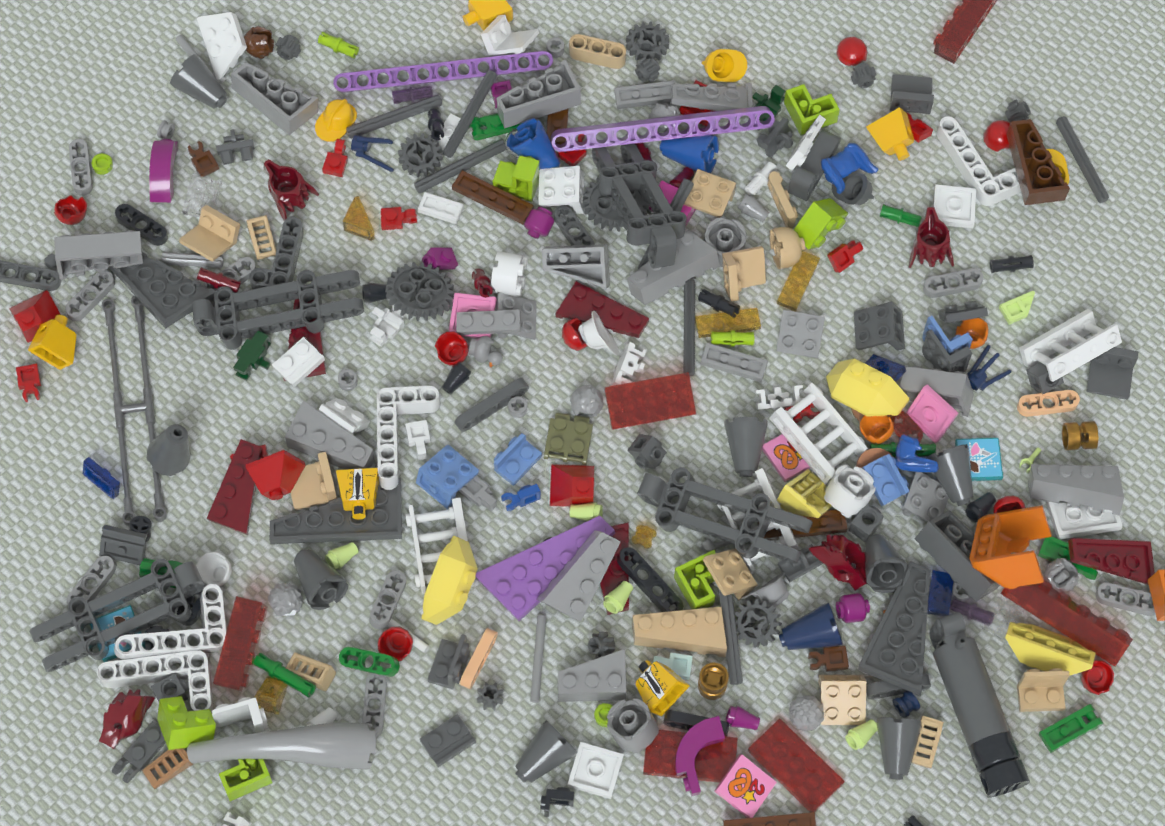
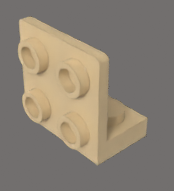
[684,169,736,218]
[179,205,240,261]
[722,246,766,302]
[291,452,337,510]
[703,548,758,600]
[1017,668,1070,712]
[818,674,867,725]

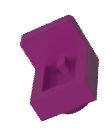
[490,80,512,109]
[422,247,458,270]

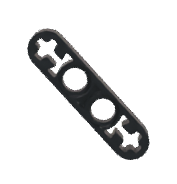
[617,547,684,612]

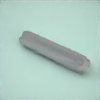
[161,252,224,268]

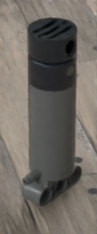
[929,612,1030,798]

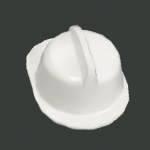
[578,311,619,356]

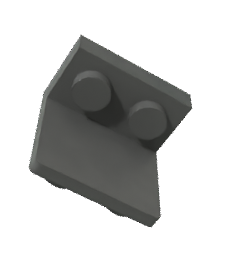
[890,74,934,114]
[854,301,905,351]
[922,329,972,373]
[1087,347,1139,400]
[427,634,470,690]

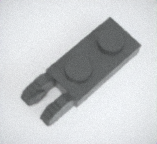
[111,721,166,783]

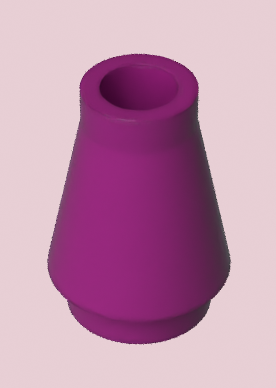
[725,705,760,730]

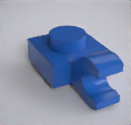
[501,484,541,511]

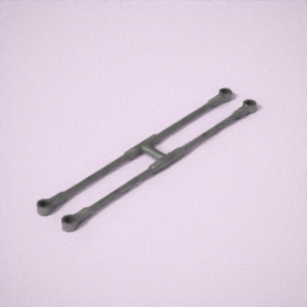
[102,295,167,526]

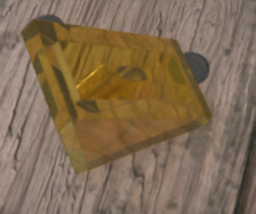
[343,196,375,241]
[254,676,288,715]

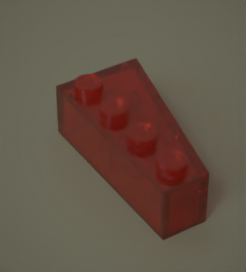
[213,596,268,692]

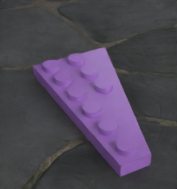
[475,516,615,621]

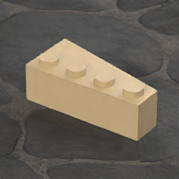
[632,607,727,657]

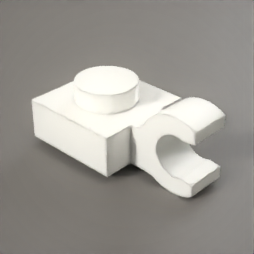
[405,420,431,461]

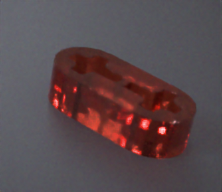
[890,411,923,443]

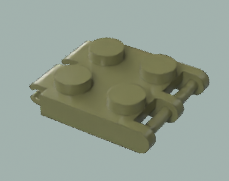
[544,413,593,465]

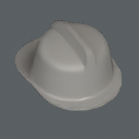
[741,572,789,607]

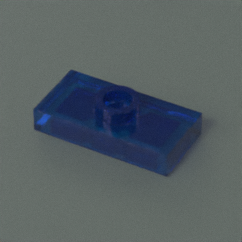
[865,354,906,382]
[82,457,120,499]
[927,570,954,616]

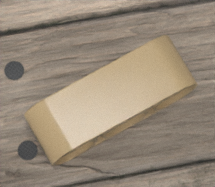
[569,34,626,69]

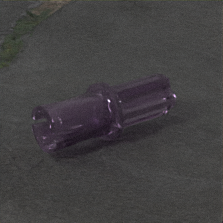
[392,86,433,104]
[950,599,995,626]

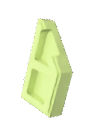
[999,290,1035,325]

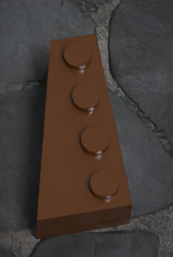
[1007,119,1070,205]

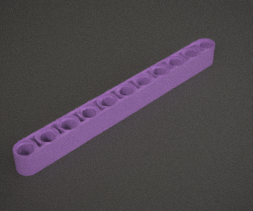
[333,51,553,93]
[551,106,775,152]

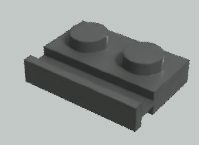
[938,301,988,323]
[99,525,147,565]
[420,714,476,767]

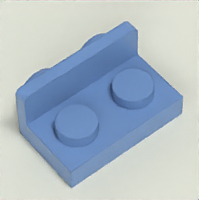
[494,433,542,486]
[862,454,910,506]

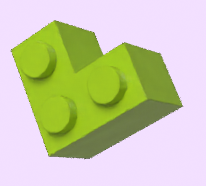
[784,84,840,136]
[493,156,539,202]
[794,198,849,249]
[674,550,716,610]
[157,696,216,750]
[219,759,272,801]

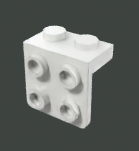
[211,697,268,733]

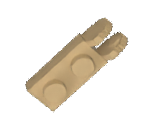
[767,171,798,228]

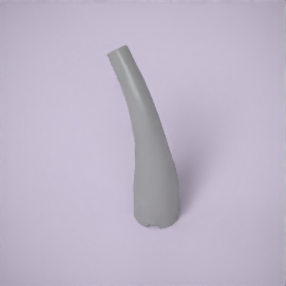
[187,722,376,770]

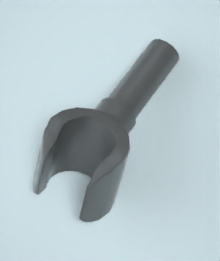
[44,254,56,269]

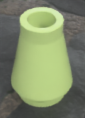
[570,502,603,521]
[325,542,359,570]
[603,581,633,614]
[845,719,878,750]

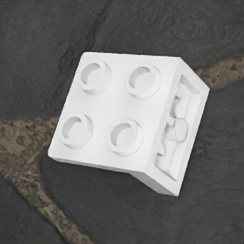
[481,15,539,56]
[539,166,584,214]

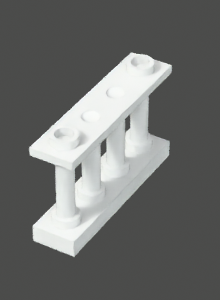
[1019,309,1122,382]
[769,383,868,484]
[717,468,800,572]
[405,498,474,594]

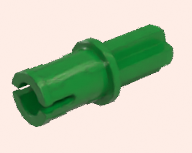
[880,204,922,227]

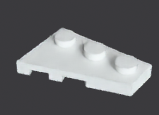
[786,115,826,170]
[1046,501,1123,540]

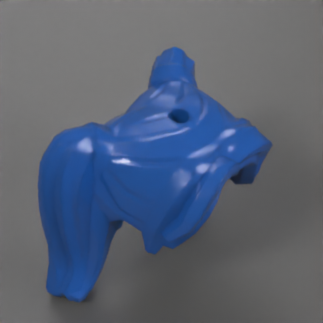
[821,143,878,194]
[895,434,939,472]

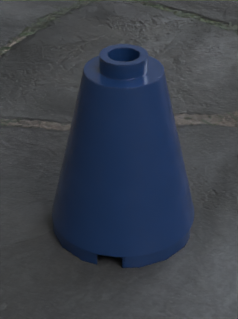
[779,603,843,650]

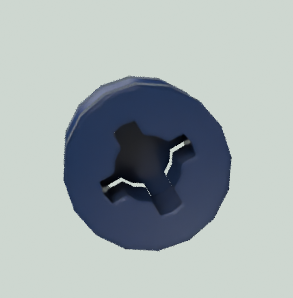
[892,690,920,718]

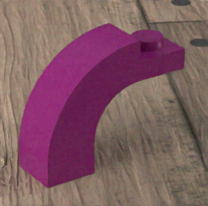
[149,139,178,203]
[675,716,725,796]

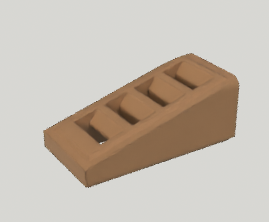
[142,748,193,790]

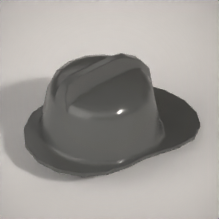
[832,171,874,205]

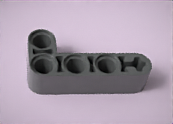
[788,129,841,201]
[249,216,303,290]

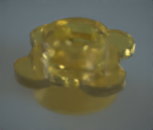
[631,525,657,549]

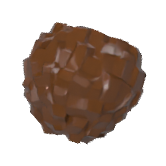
[244,25,274,59]

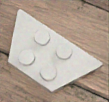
[197,12,247,83]

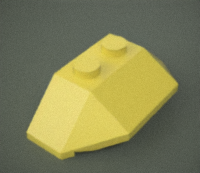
[826,358,910,416]
[777,469,832,518]
[421,536,478,625]
[1005,622,1095,675]

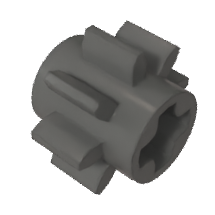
[275,35,301,60]
[635,56,660,83]
[851,63,877,88]
[1005,99,1031,123]
[588,632,615,659]
[477,682,504,711]

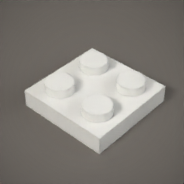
[933,184,976,229]
[567,742,624,799]

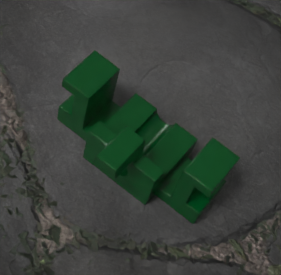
[752,85,786,131]
[233,330,271,381]

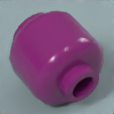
[524,207,555,239]
[836,593,870,623]

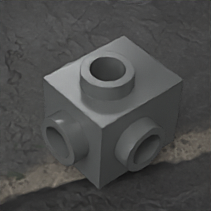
[627,434,667,469]

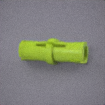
[318,32,359,59]
[711,330,754,347]

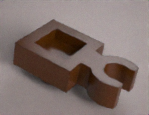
[188,141,219,178]
[808,645,849,672]

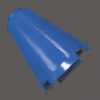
[507,118,560,170]
[660,135,719,174]

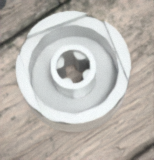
[491,251,528,297]
[824,465,876,517]

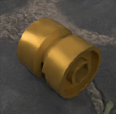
[1062,421,1099,450]
[698,663,729,700]

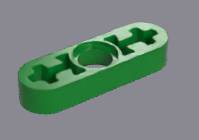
[339,647,400,677]

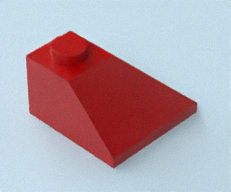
[9,290,61,343]
[246,450,306,500]
[550,464,594,507]

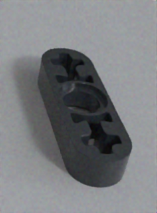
[115,204,168,246]
[663,710,729,737]

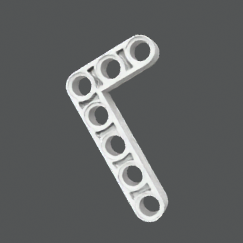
[937,116,1021,206]
[377,386,440,490]
[114,584,227,659]
[97,650,214,713]

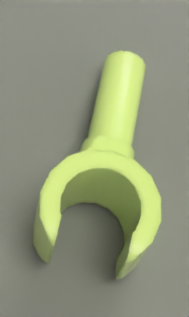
[1019,448,1041,473]

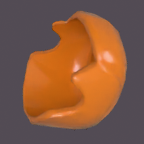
[955,318,989,349]
[860,415,894,444]

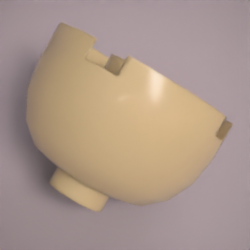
[770,227,805,269]

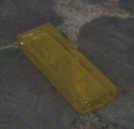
[777,251,820,312]
[695,308,761,338]

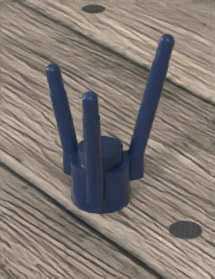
[351,135,394,172]
[967,345,1012,391]

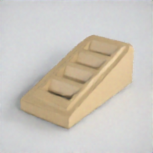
[246,215,276,260]
[285,652,336,691]
[912,716,944,769]

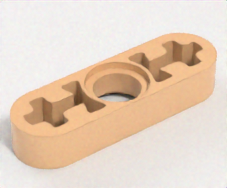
[1017,390,1080,417]
[460,628,498,689]

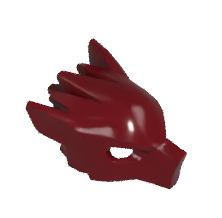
[264,159,319,221]
[908,207,954,268]
[809,534,867,591]
[99,689,155,749]

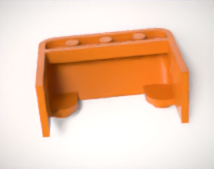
[969,505,1052,589]

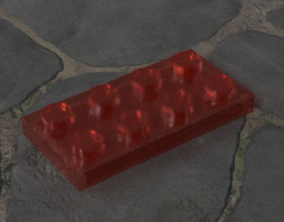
[604,372,696,430]
[748,718,845,812]
[643,730,738,782]

